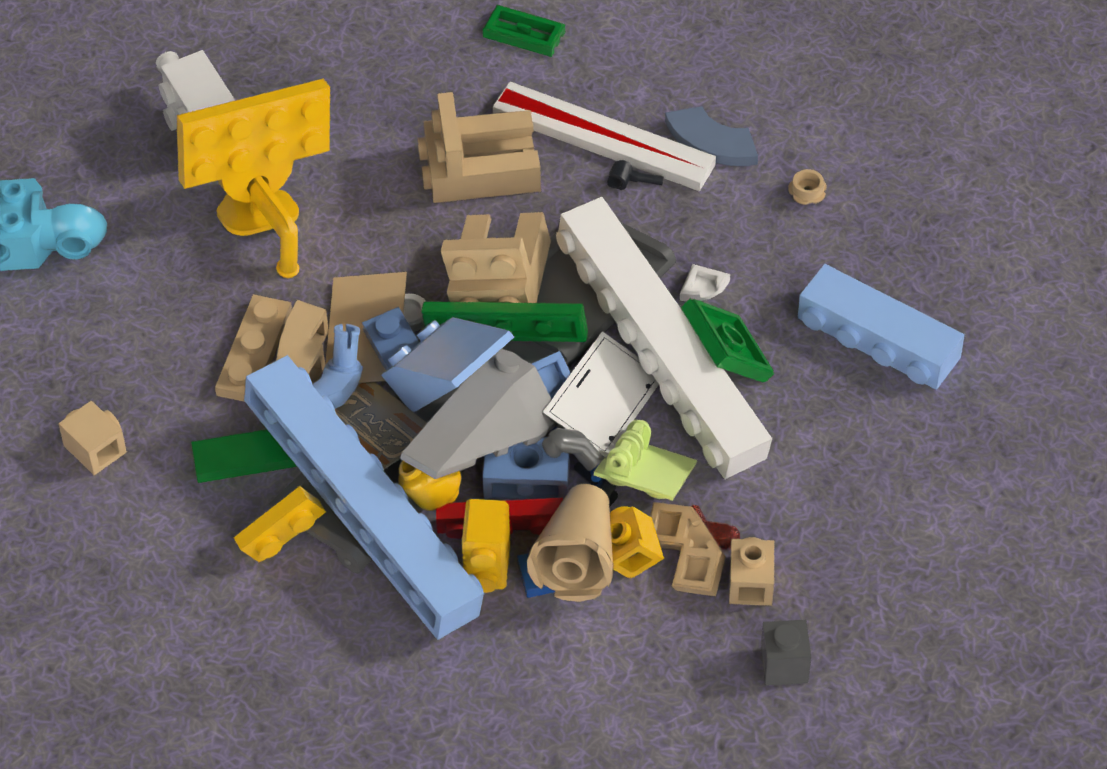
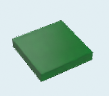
[681,298,774,383]

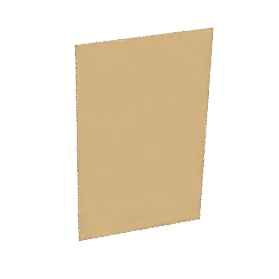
[325,272,407,383]

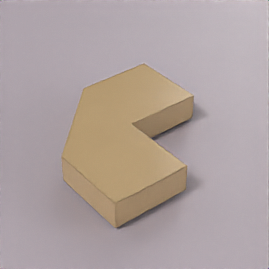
[650,502,726,596]

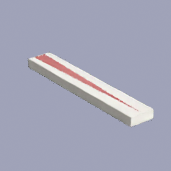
[493,82,716,191]

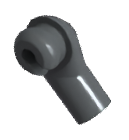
[542,428,604,471]

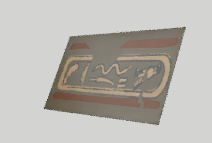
[335,382,427,470]

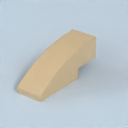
[276,300,329,384]

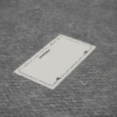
[543,331,659,458]

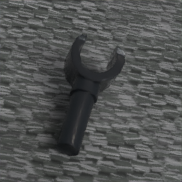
[607,160,664,190]
[574,462,618,507]

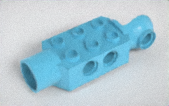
[0,178,108,271]

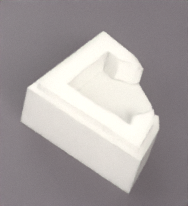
[680,264,730,301]

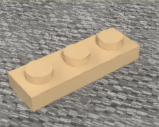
[215,294,292,402]

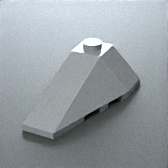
[400,348,558,479]

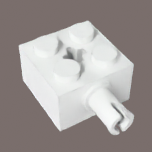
[156,50,235,131]

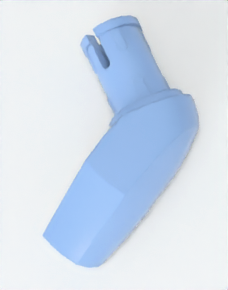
[312,324,363,409]

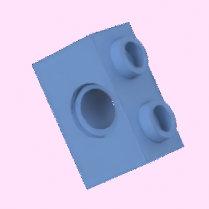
[483,437,569,501]

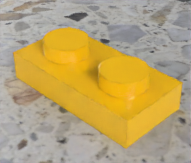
[233,486,326,562]

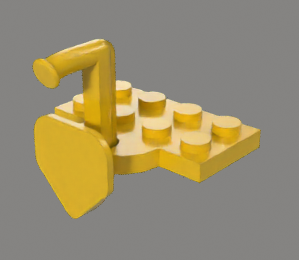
[177,78,330,278]

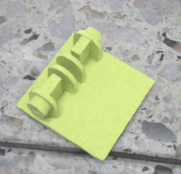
[594,420,697,501]

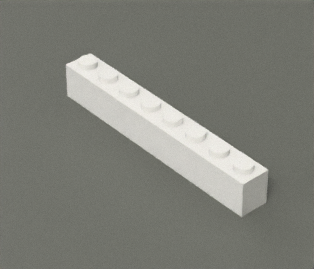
[556,197,772,479]

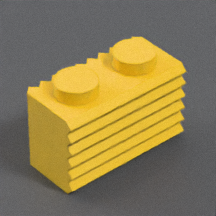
[462,499,510,593]

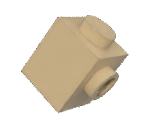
[58,401,127,475]
[729,537,774,606]

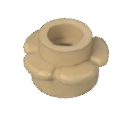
[788,169,827,205]

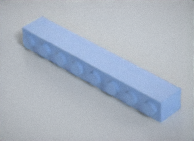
[244,355,484,640]

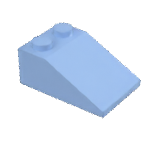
[381,317,514,412]

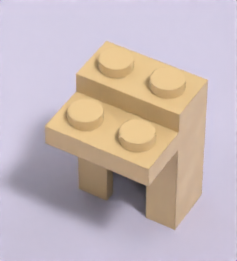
[417,92,541,203]
[441,212,551,303]

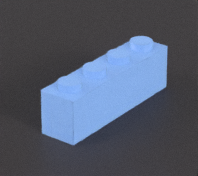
[798,264,965,390]

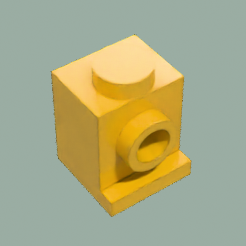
[610,506,664,578]

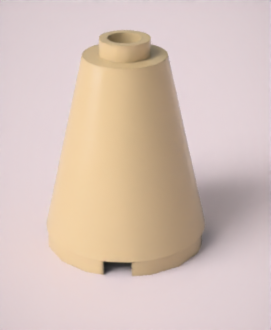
[527,484,614,602]

